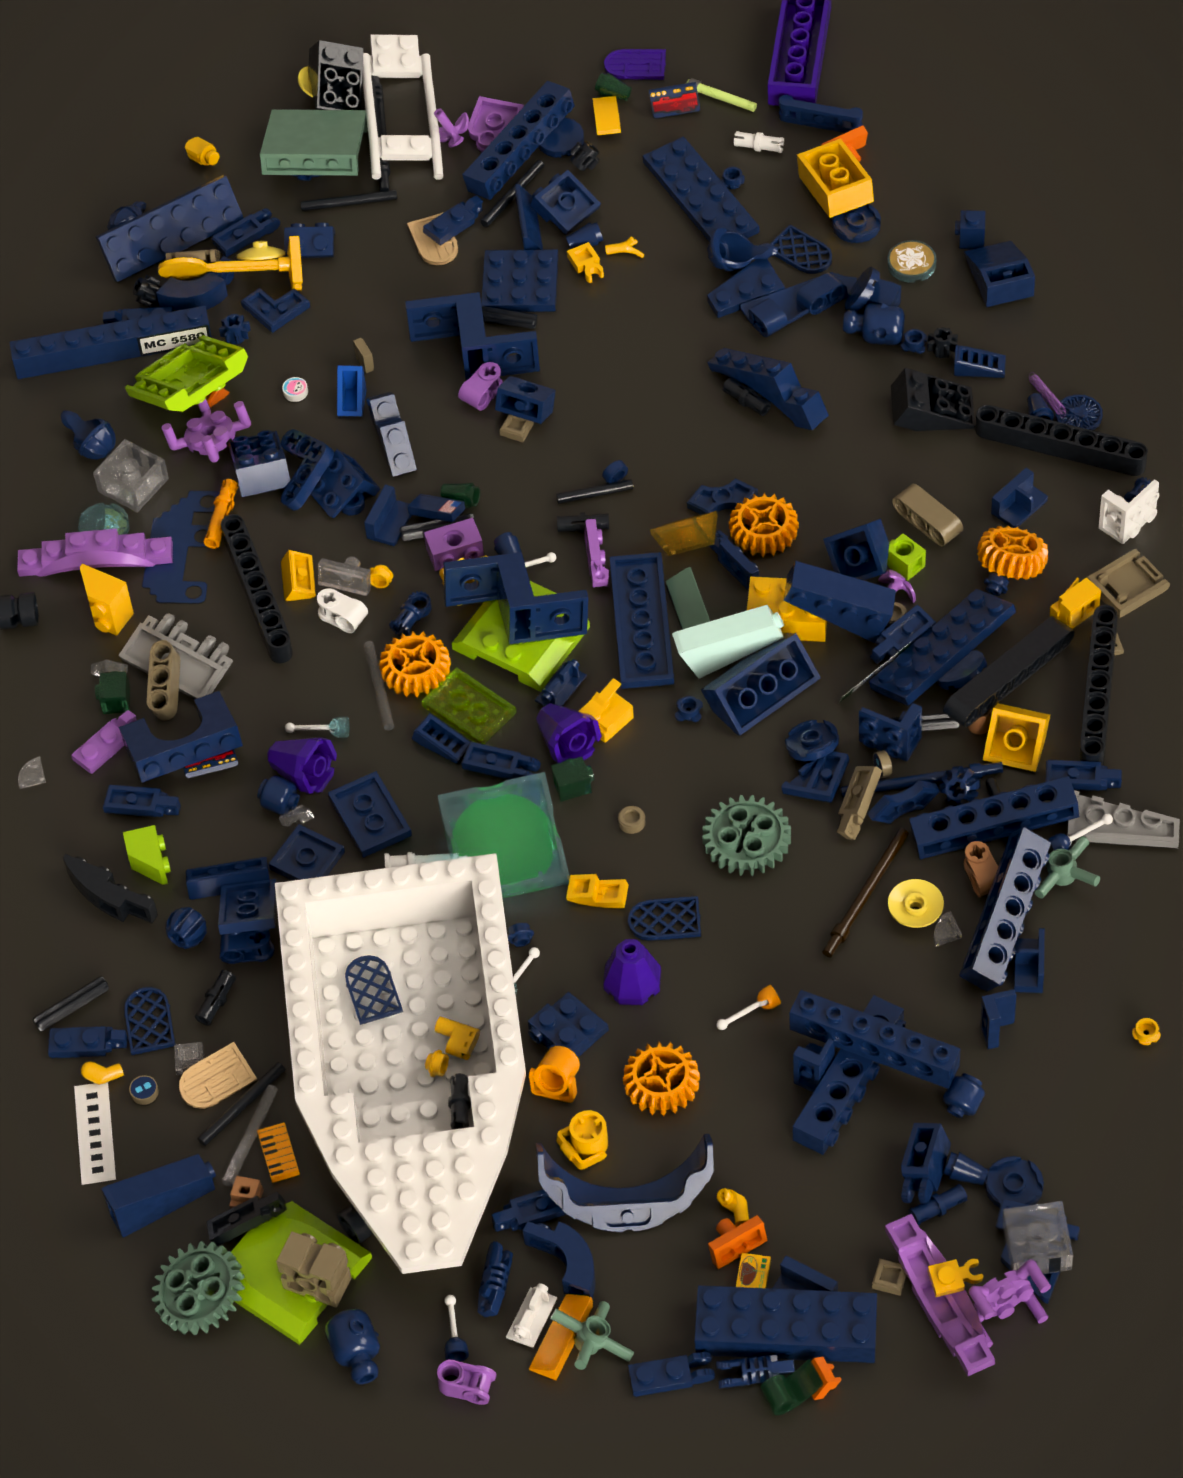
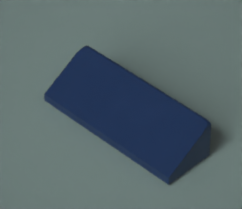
[515,184,543,250]
[186,857,270,899]

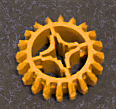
[729,493,799,557]
[977,525,1048,580]
[379,631,451,698]
[623,1041,700,1116]

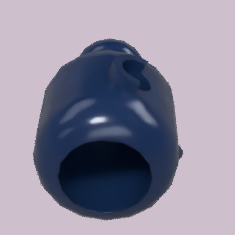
[843,302,905,346]
[325,1309,380,1385]

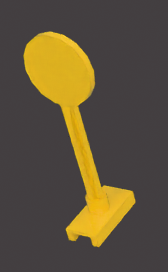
[158,236,303,291]

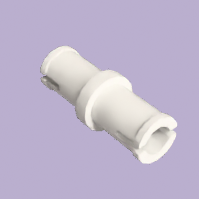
[734,131,784,153]

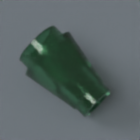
[595,73,632,101]
[440,483,480,508]

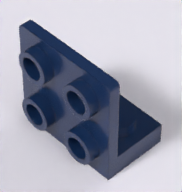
[311,449,380,518]
[859,703,922,761]

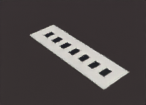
[74,1082,116,1185]

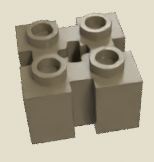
[276,1232,352,1308]

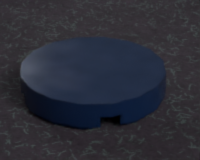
[538,118,584,158]
[832,204,881,243]
[844,267,880,311]
[937,650,987,690]
[785,720,839,761]
[985,1156,1044,1208]

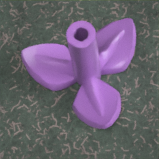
[434,108,469,148]
[878,569,916,603]

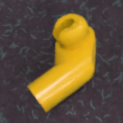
[81,1061,124,1085]
[717,1188,749,1226]

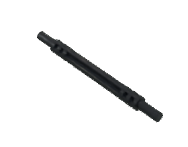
[371,75,390,192]

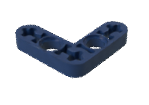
[281,429,334,511]

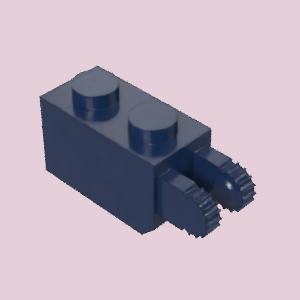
[901,1123,951,1204]

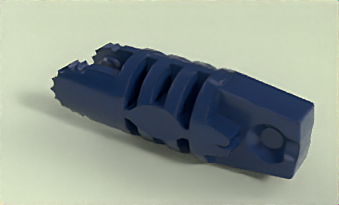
[477,1241,513,1317]
[716,1354,795,1389]

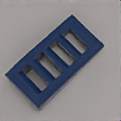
[954,345,1006,378]
[412,713,470,764]

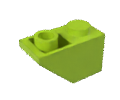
[123,825,171,885]

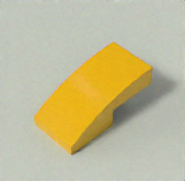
[592,96,621,135]
[566,874,629,908]

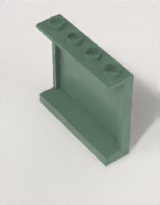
[260,110,368,176]

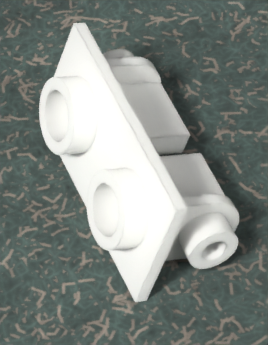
[506,1283,557,1348]

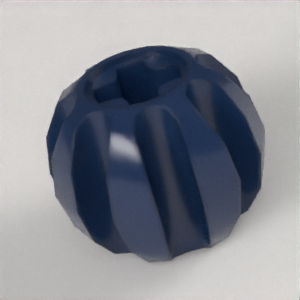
[939,766,980,806]
[165,907,207,949]

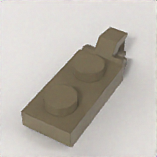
[837,766,882,840]

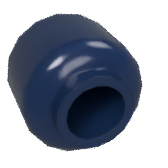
[257,776,300,815]
[942,1073,985,1118]

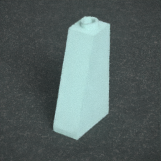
[672,605,784,679]

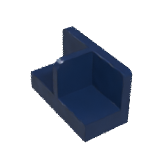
[991,468,1048,528]
[1014,928,1045,993]
[793,1038,835,1092]

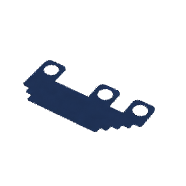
[142,491,220,603]

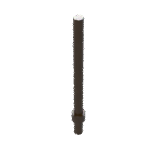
[822,828,909,958]

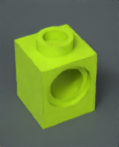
[887,533,926,581]

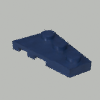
[707,259,785,318]

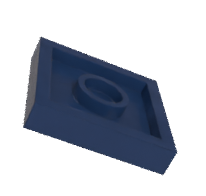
[269,824,345,881]

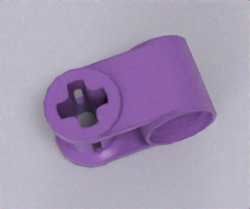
[458,362,503,411]
[437,1360,497,1405]

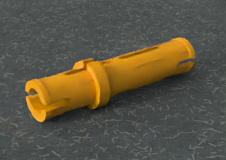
[203,479,238,549]

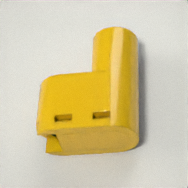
[435,1016,480,1060]

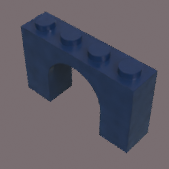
[119,691,243,783]

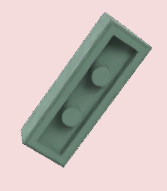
[666,567,710,630]

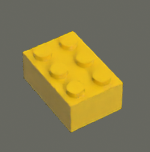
[797,138,874,218]
[747,577,827,642]

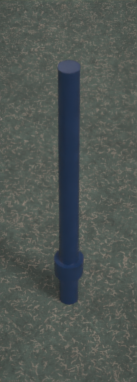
[841,762,1003,797]

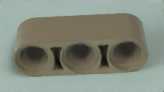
[892,483,963,546]
[147,640,181,721]

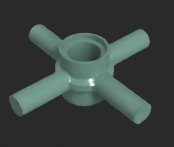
[1034,836,1100,899]
[550,1301,634,1370]

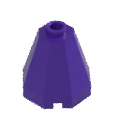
[536,703,602,767]
[267,737,337,794]
[603,939,661,1005]

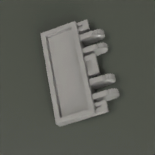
[118,613,233,699]

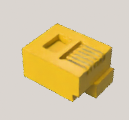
[1050,577,1101,629]
[579,678,634,743]

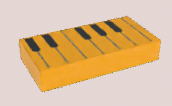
[257,1122,300,1183]

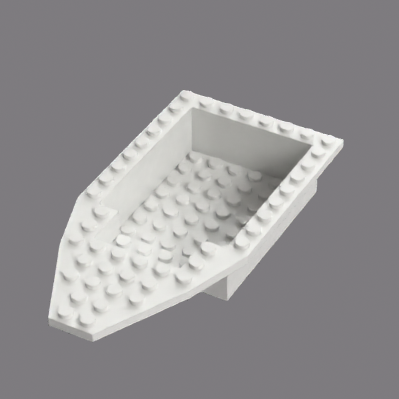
[275,853,526,1274]

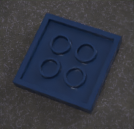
[481,250,559,312]

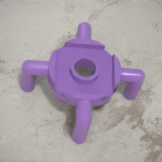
[161,399,251,462]
[969,1259,1051,1348]

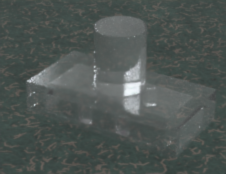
[318,556,370,596]

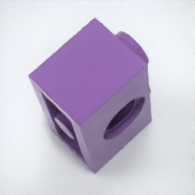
[424,518,484,571]

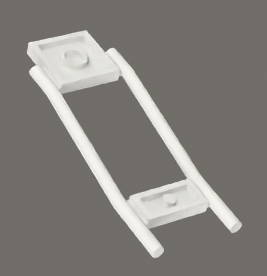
[362,35,443,180]

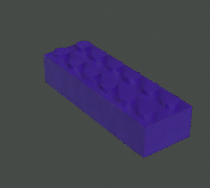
[768,0,831,106]

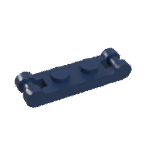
[779,95,863,133]

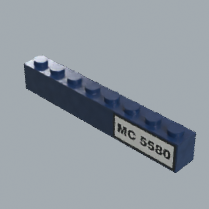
[10,306,212,379]

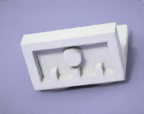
[1098,479,1159,544]

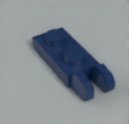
[212,208,281,258]
[461,742,541,784]
[628,1352,715,1397]

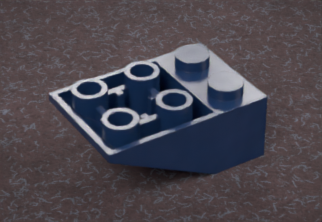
[964,241,1035,307]
[227,430,290,497]

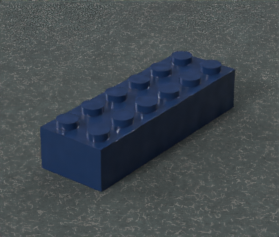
[695,1285,877,1363]

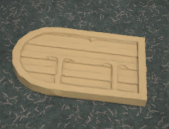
[407,212,458,265]
[179,1042,257,1109]

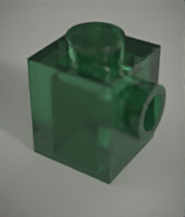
[95,671,130,714]
[551,757,595,802]

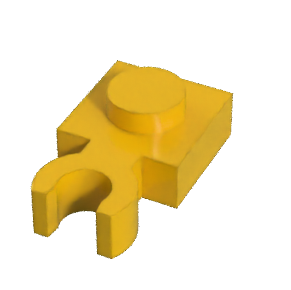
[567,242,604,283]
[927,1259,983,1298]

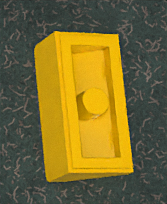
[281,550,316,601]

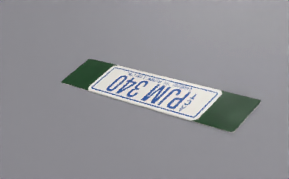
[838,642,911,704]

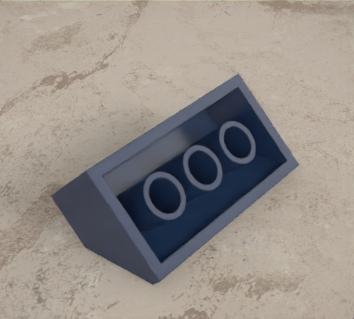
[701,633,821,736]

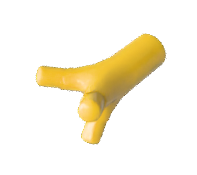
[605,237,644,258]

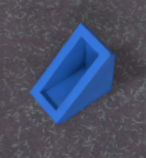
[337,365,367,416]

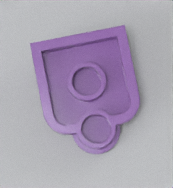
[468,96,524,152]

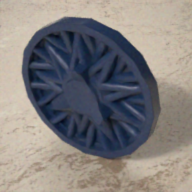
[1055,394,1103,431]

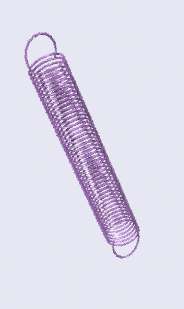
[1029,372,1066,418]

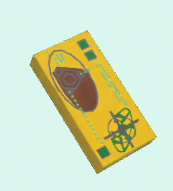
[736,1253,771,1288]

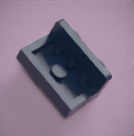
[284,223,335,258]

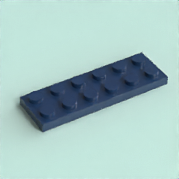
[643,136,760,242]
[96,175,244,282]
[610,552,674,689]
[869,589,1016,706]

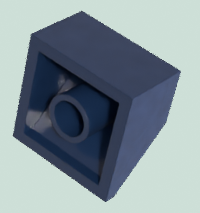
[823,519,889,581]

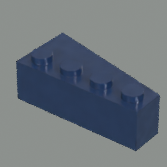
[783,561,896,643]

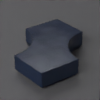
[687,479,758,519]
[868,780,940,824]

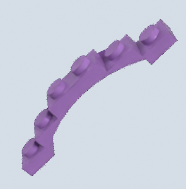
[17,529,173,577]
[885,1214,995,1376]

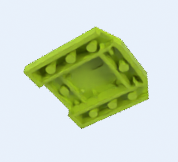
[125,335,248,412]
[452,581,590,692]
[231,1201,372,1345]

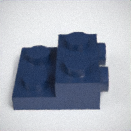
[530,170,601,235]
[528,992,609,1057]

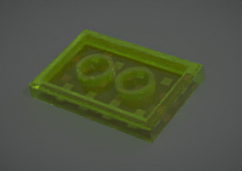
[421,667,517,744]

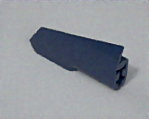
[740,272,857,337]

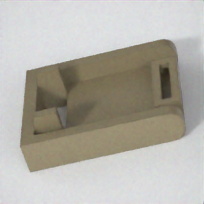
[166,249,221,263]
[1087,549,1170,619]

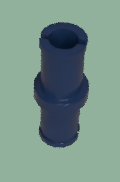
[908,1184,968,1225]

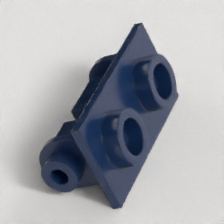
[535,659,587,706]

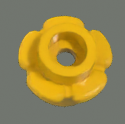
[368,565,393,588]
[1132,1018,1161,1045]
[425,1050,449,1077]

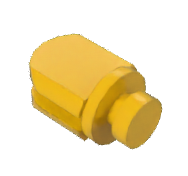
[185,137,219,166]

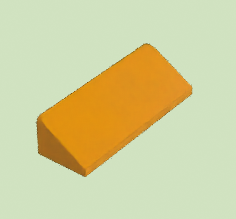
[529,1294,593,1381]

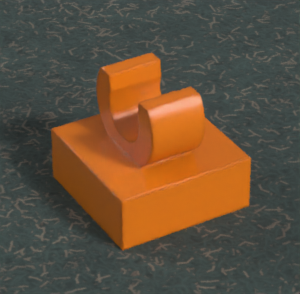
[800,1357,842,1400]

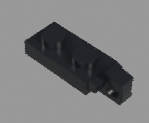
[206,1191,287,1246]

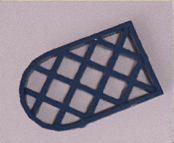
[770,225,832,274]
[628,896,701,941]
[345,955,403,1025]
[124,987,176,1055]

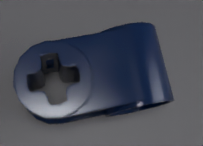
[220,930,275,964]

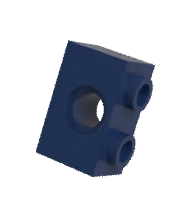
[495,376,556,424]

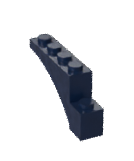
[707,348,829,430]

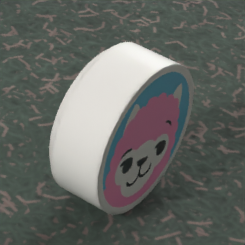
[282,377,308,402]

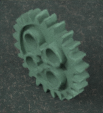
[702,795,791,876]
[152,1241,245,1335]

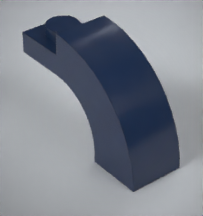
[156,256,234,311]
[523,1221,596,1299]

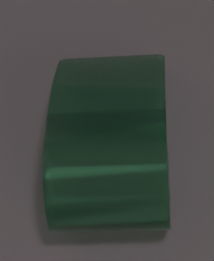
[760,1359,823,1415]

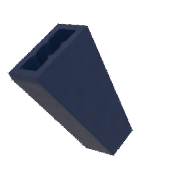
[101,1154,216,1238]

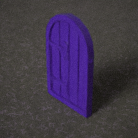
[604,49,666,80]

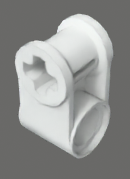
[317,588,368,633]

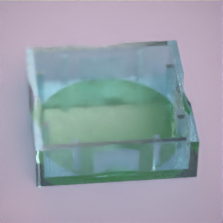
[438,772,570,899]

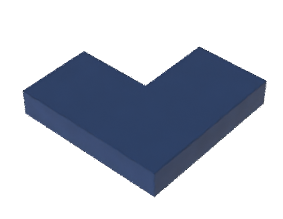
[241,288,310,333]

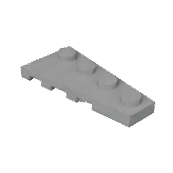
[1067,790,1180,848]

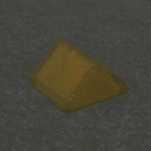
[650,511,718,556]

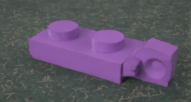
[584,519,609,587]
[71,710,137,774]

